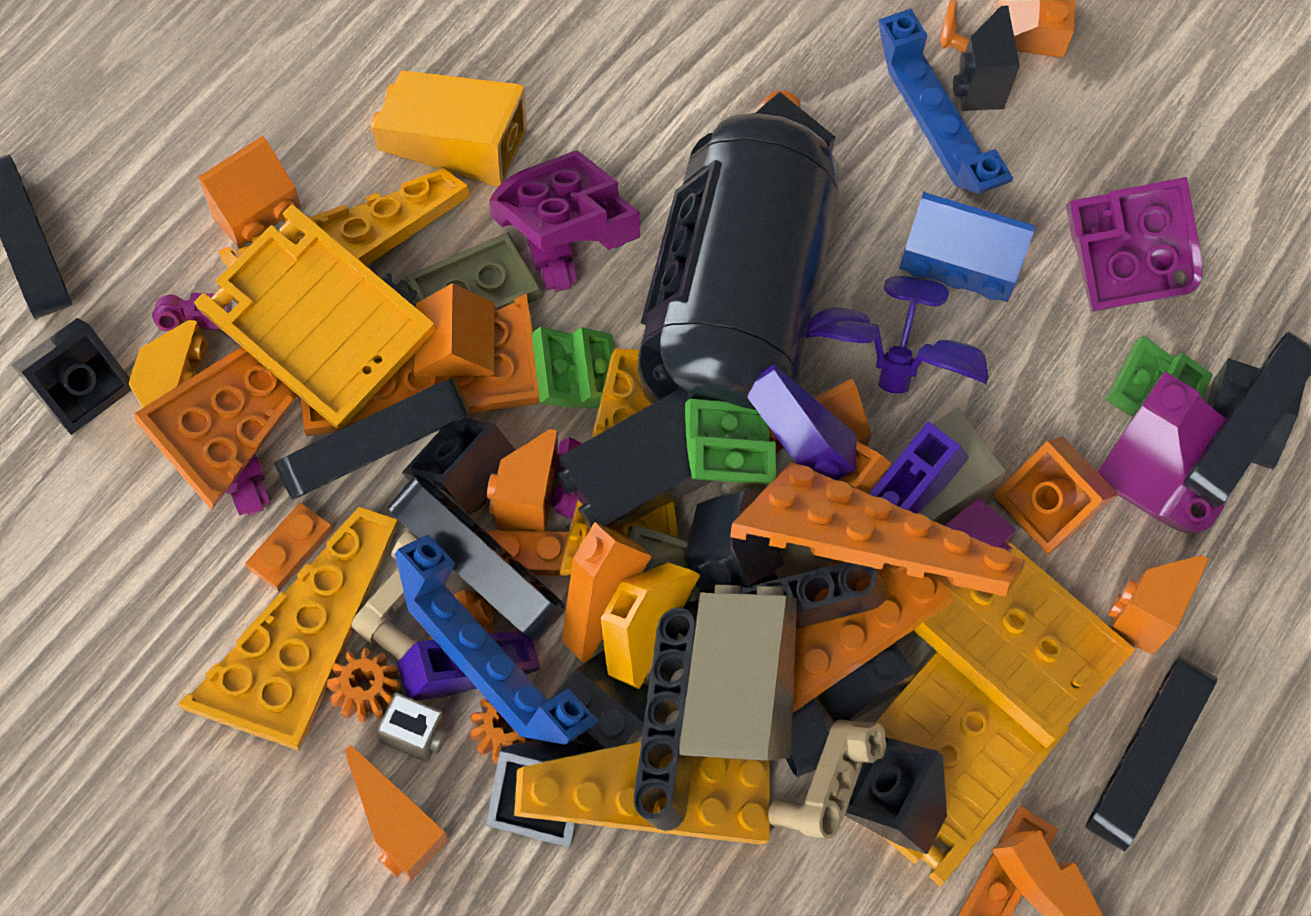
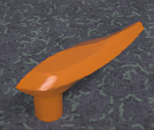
[940,0,970,52]

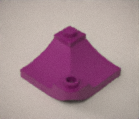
[489,150,640,250]
[1066,177,1203,312]
[1097,371,1229,534]

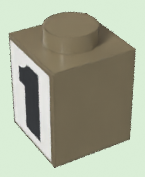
[376,693,448,762]

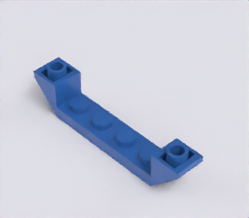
[878,9,1013,194]
[395,534,598,744]

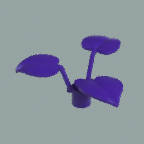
[807,276,989,394]

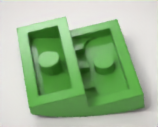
[531,326,615,408]
[1105,336,1213,417]
[685,399,776,485]

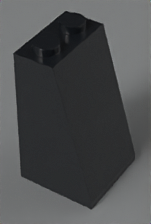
[557,387,712,530]

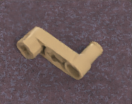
[351,530,419,661]
[769,720,887,839]

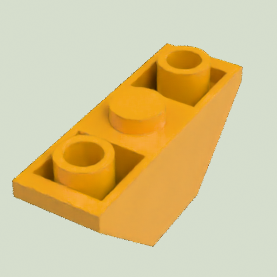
[128,320,207,408]
[601,563,700,689]

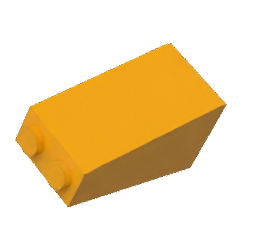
[370,70,527,187]

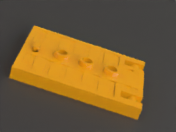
[194,204,436,430]
[913,542,1136,748]
[875,652,1070,887]

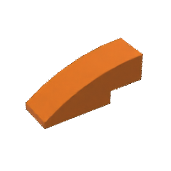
[992,830,1103,916]

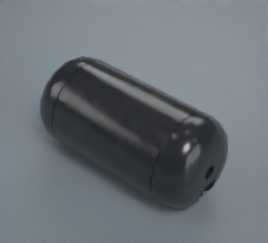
[637,113,840,415]

